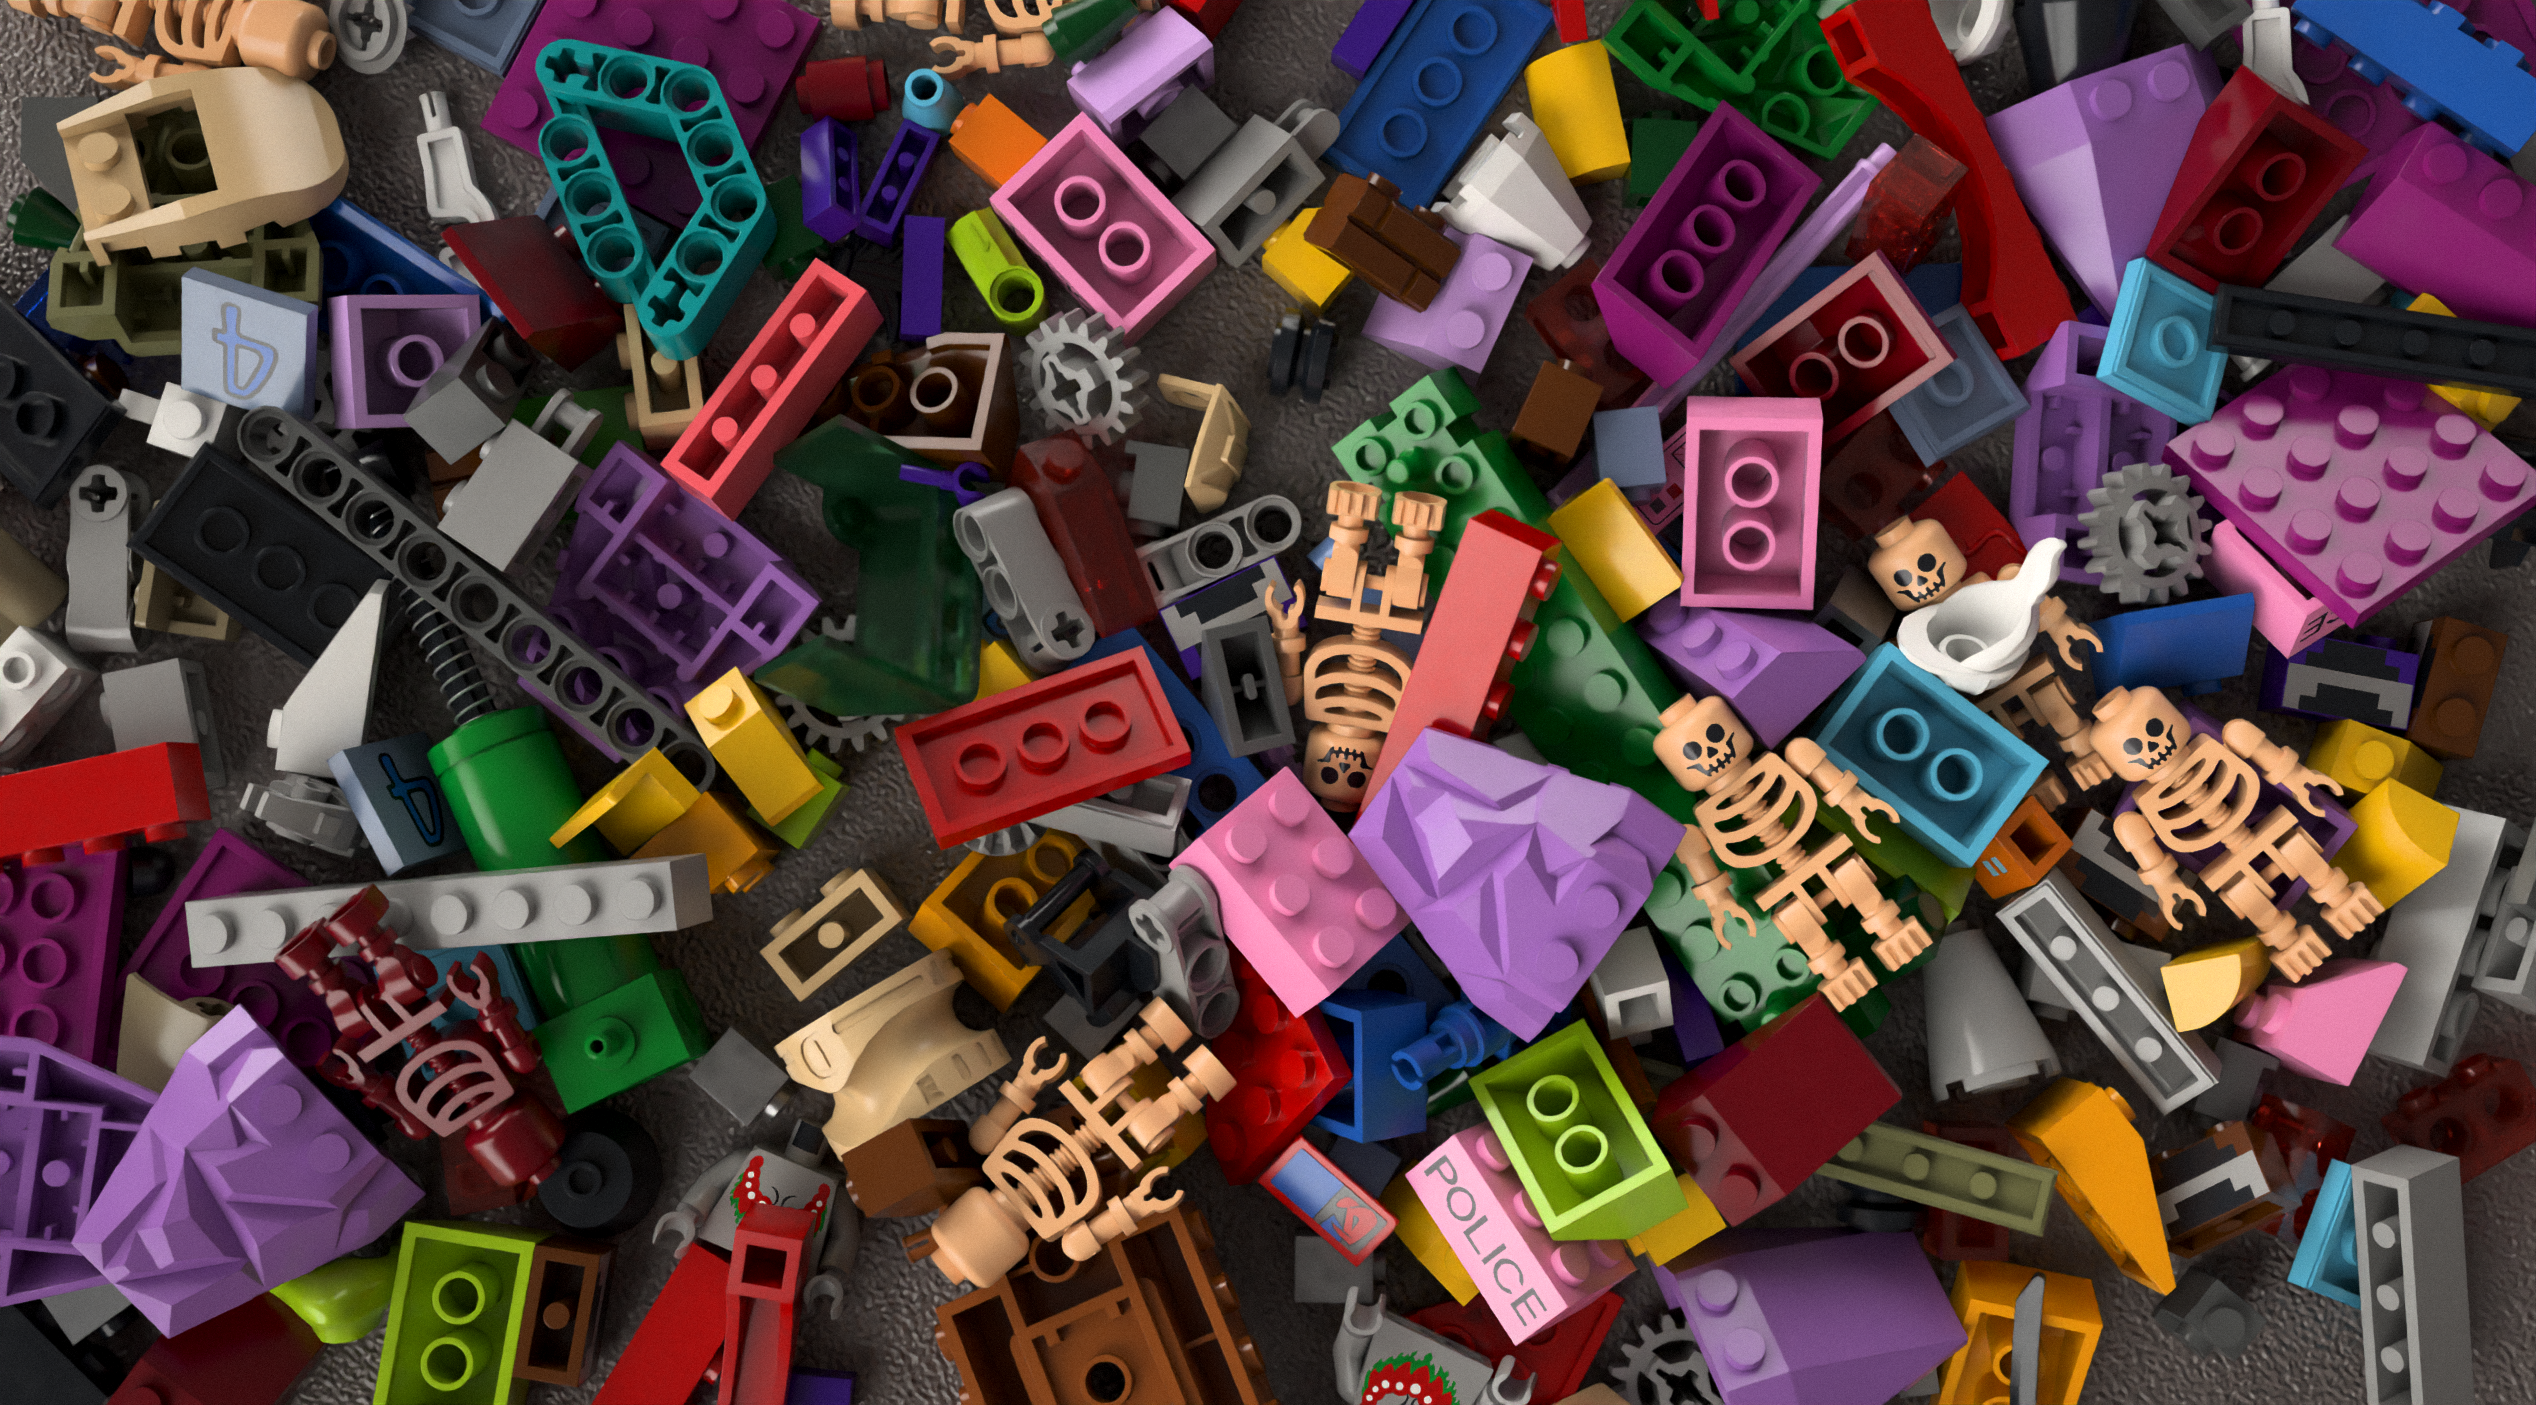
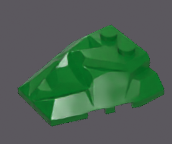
[1600,0,1880,162]

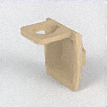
[1157,374,1252,514]

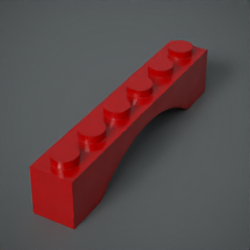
[1819,0,2079,362]
[717,1201,817,1405]

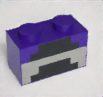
[1158,555,1308,684]
[2257,630,2420,733]

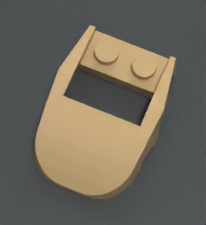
[56,67,349,266]

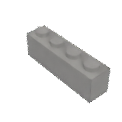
[2351,1144,2475,1405]

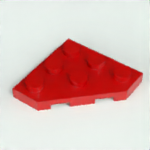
[1205,940,1353,1186]
[1400,1289,1625,1405]

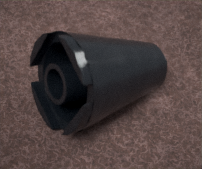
[2012,0,2143,97]

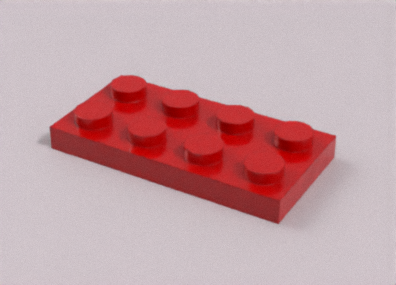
[894,645,1191,850]

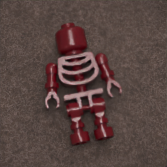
[273,883,567,1187]

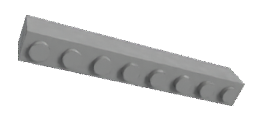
[185,853,713,968]

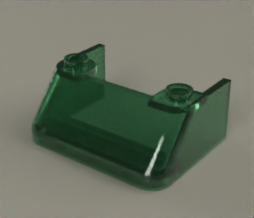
[754,414,983,717]

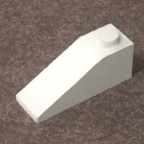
[267,579,391,778]

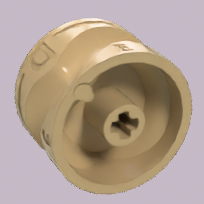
[774,947,1012,1162]

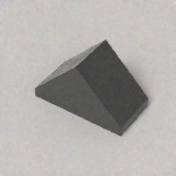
[1201,615,1297,758]

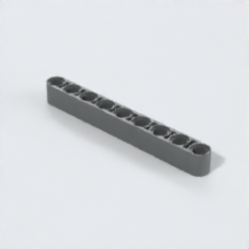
[237,406,725,794]

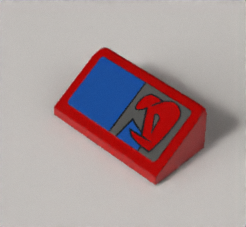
[1257,1131,1401,1267]

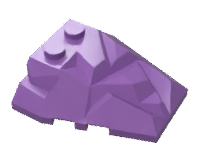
[517,440,823,763]
[1348,725,1687,1043]
[71,1003,426,1339]

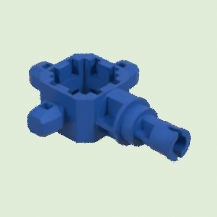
[1391,988,1572,1091]

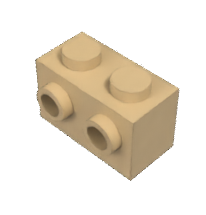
[616,303,706,450]
[759,866,912,1002]

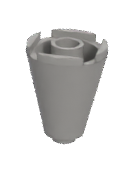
[1922,920,2063,1105]

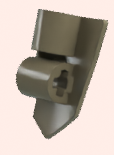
[116,972,236,1094]

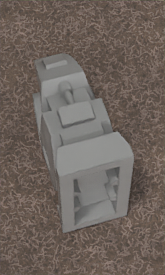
[239,771,383,867]

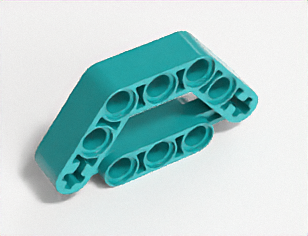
[535,39,777,361]

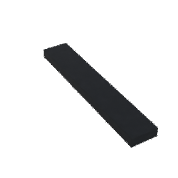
[2206,283,2536,400]

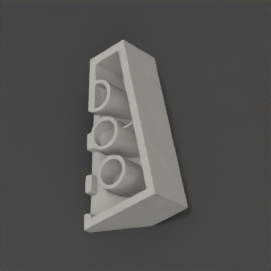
[2366,803,2529,1078]

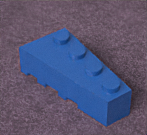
[2290,0,2536,163]

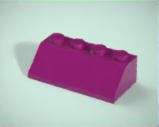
[1591,99,1823,390]
[2331,121,2536,329]

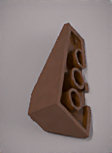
[785,332,1020,483]

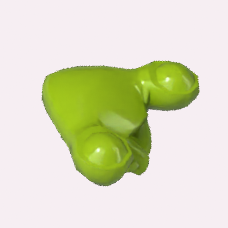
[269,1232,403,1344]

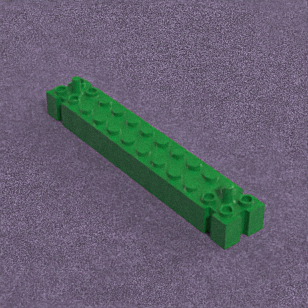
[1331,366,1892,1040]

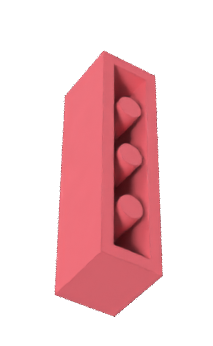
[660,258,885,522]

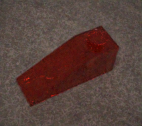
[1004,428,1158,639]

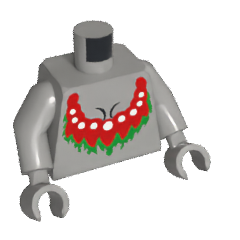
[653,1117,861,1320]
[1332,1286,1538,1405]

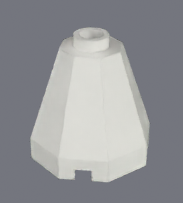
[1430,112,1593,271]

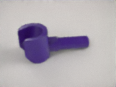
[899,461,990,507]

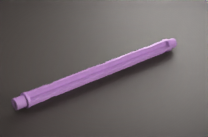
[1544,143,1903,511]

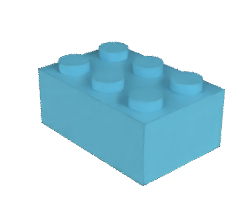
[1805,642,2050,868]

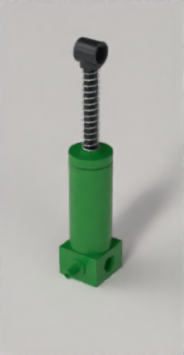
[324,437,715,1114]

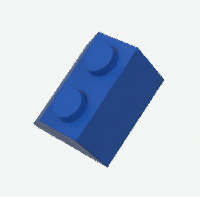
[2086,592,2255,699]
[1308,988,1429,1144]

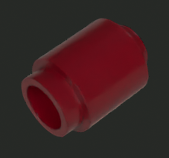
[796,55,892,124]

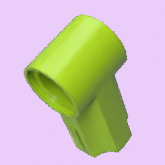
[944,206,1050,336]

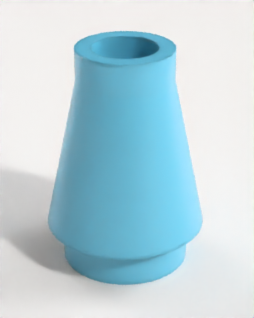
[902,69,964,137]

